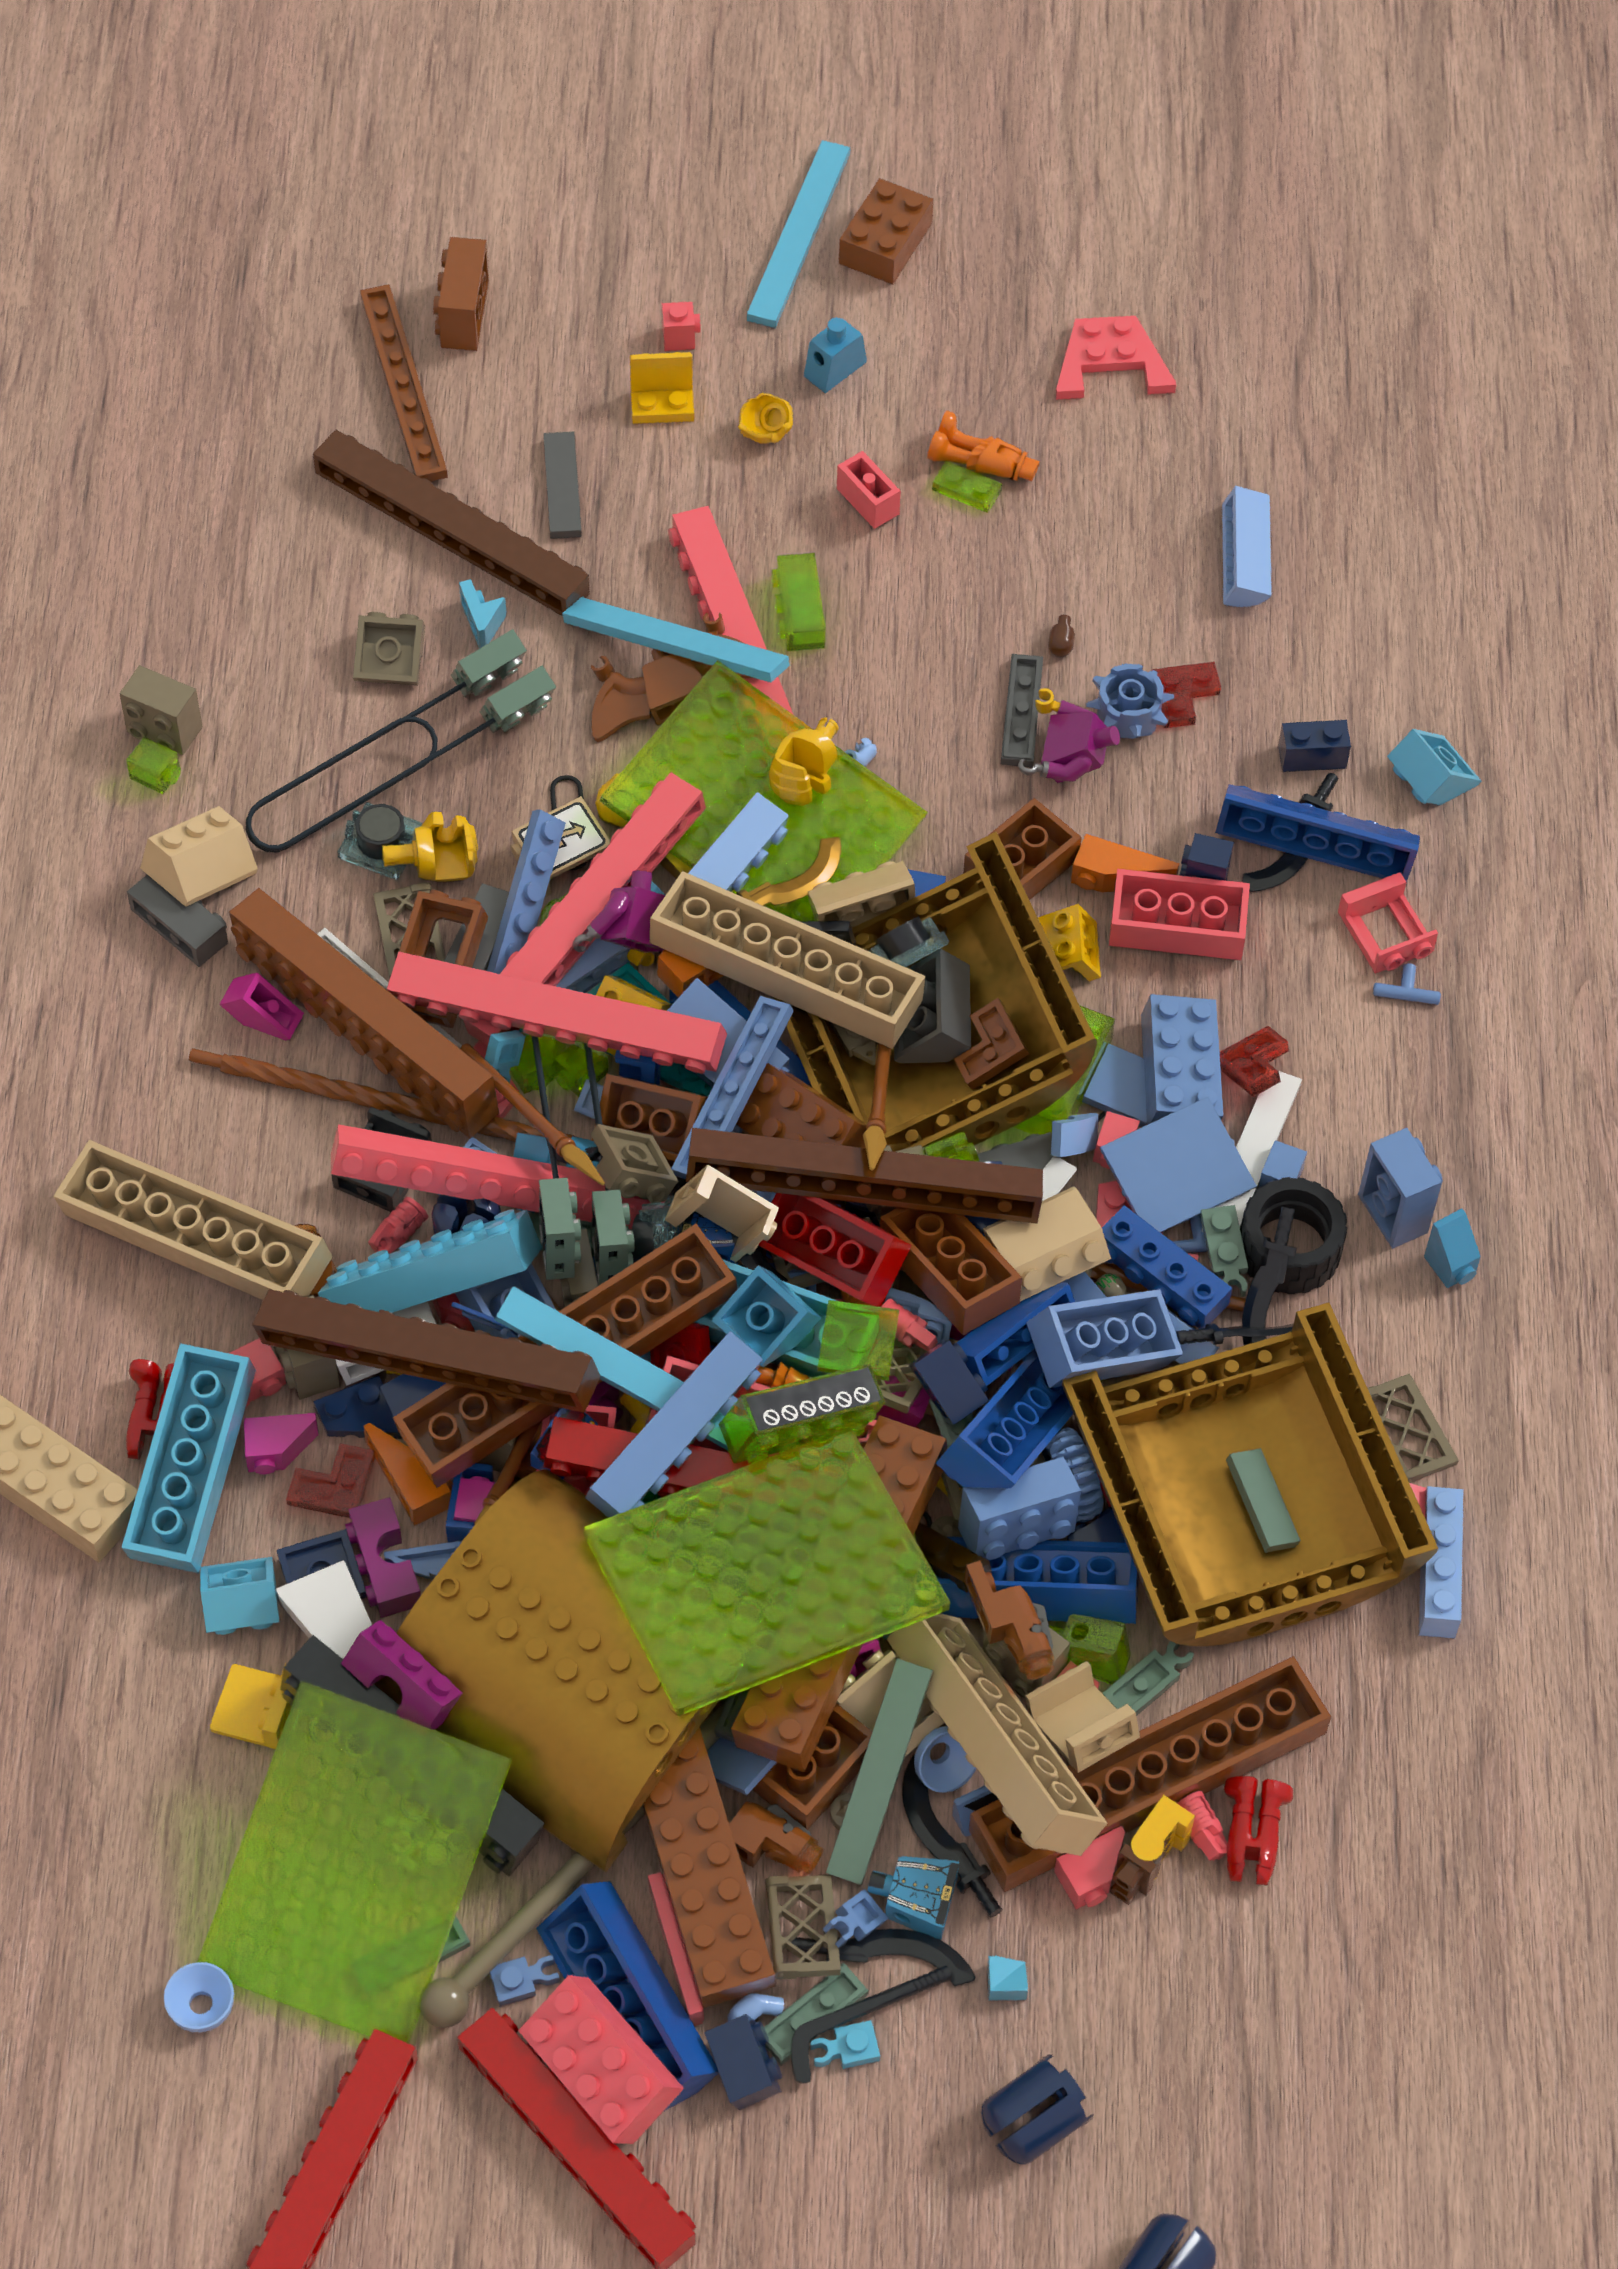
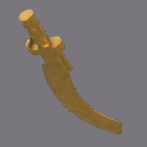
[736,837,841,906]

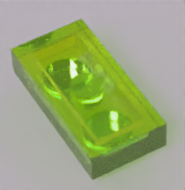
[932,461,1002,513]

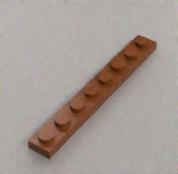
[360,284,448,482]

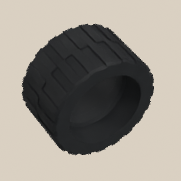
[1240,1177,1348,1294]

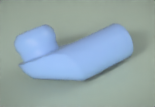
[842,738,877,770]
[728,1993,784,2022]

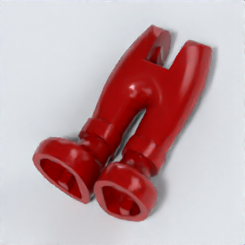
[126,1359,174,1460]
[1224,1776,1293,1886]

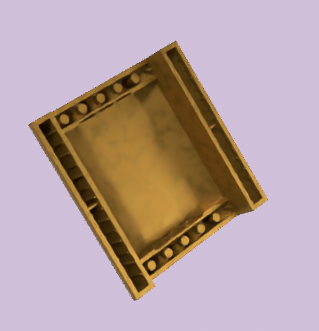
[774,831,1097,1158]
[1062,1302,1438,1646]
[374,1469,779,1873]

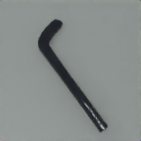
[791,1965,952,2084]

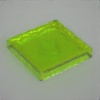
[818,1300,899,1381]

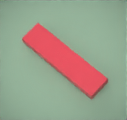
[648,1872,704,2026]

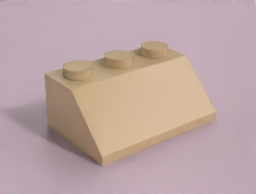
[140,806,258,907]
[807,861,916,928]
[983,1186,1111,1301]

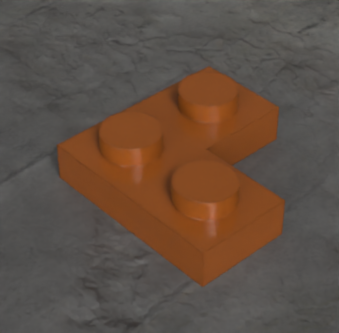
[954,998,1030,1090]

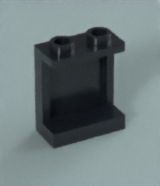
[331,1107,432,1212]

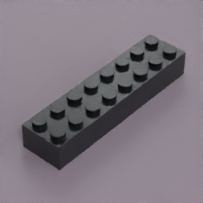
[281,1635,544,1876]

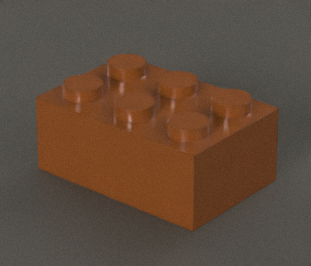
[839,178,934,285]
[433,237,489,351]
[963,798,1082,900]
[591,1074,708,1161]
[752,1703,873,1830]

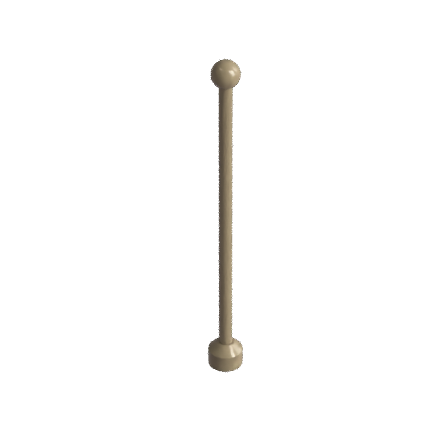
[420,1700,727,2028]

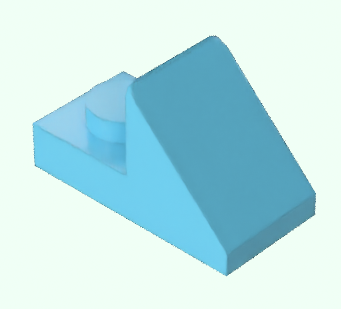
[459,579,506,649]

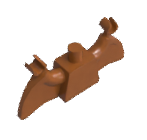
[591,613,752,742]

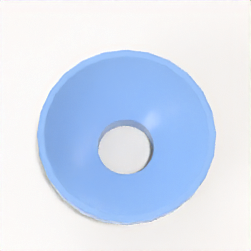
[914,1726,976,1793]
[164,1962,234,2032]

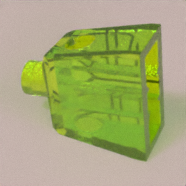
[1048,1614,1131,1685]

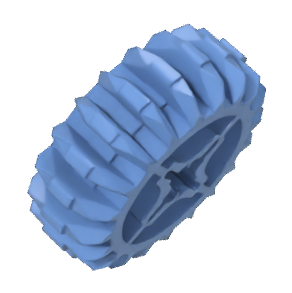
[1042,1427,1104,1524]

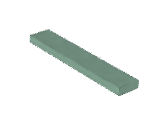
[826,1658,933,1885]

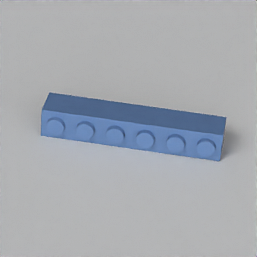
[585,1331,763,1526]

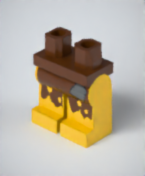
[1110,1795,1195,1905]

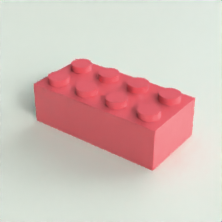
[1109,869,1250,960]
[518,1975,684,2144]

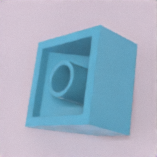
[1387,729,1482,805]
[200,1557,279,1635]

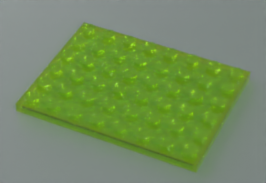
[600,660,928,922]
[584,1427,951,1716]
[197,1681,512,2044]

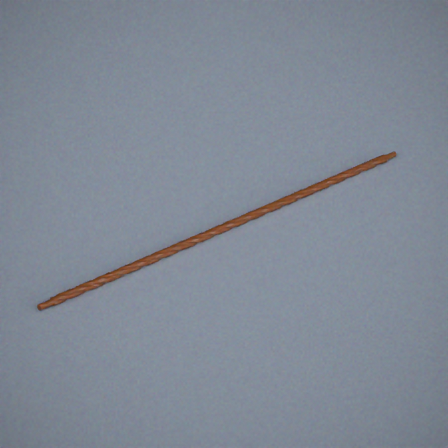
[189,1048,1246,1312]

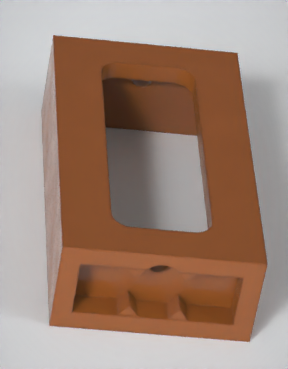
[399,890,488,1028]

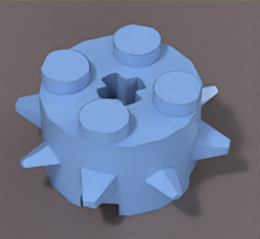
[1086,664,1174,739]

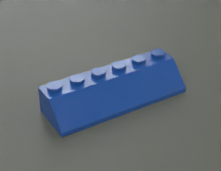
[1215,784,1420,883]
[936,1349,1073,1489]
[916,1537,1139,1624]
[536,1881,719,2112]

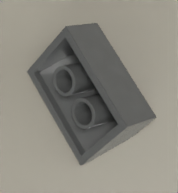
[894,948,971,1063]

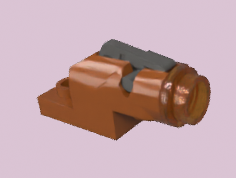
[964,1561,1055,1680]
[727,1801,824,1874]

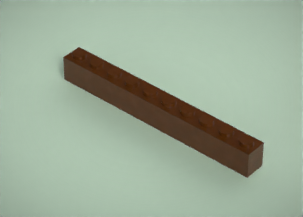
[313,430,590,616]
[686,1128,1043,1224]
[252,1289,601,1413]

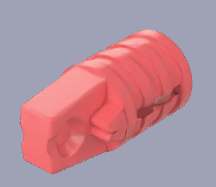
[368,1197,429,1254]
[876,1298,938,1352]
[1177,1791,1227,1860]

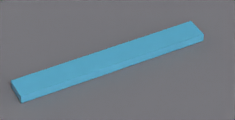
[747,140,850,328]
[562,597,790,683]
[494,1286,766,1457]

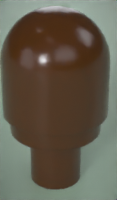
[1048,614,1075,657]

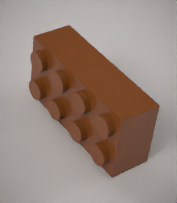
[736,1063,867,1148]
[880,1207,1022,1335]

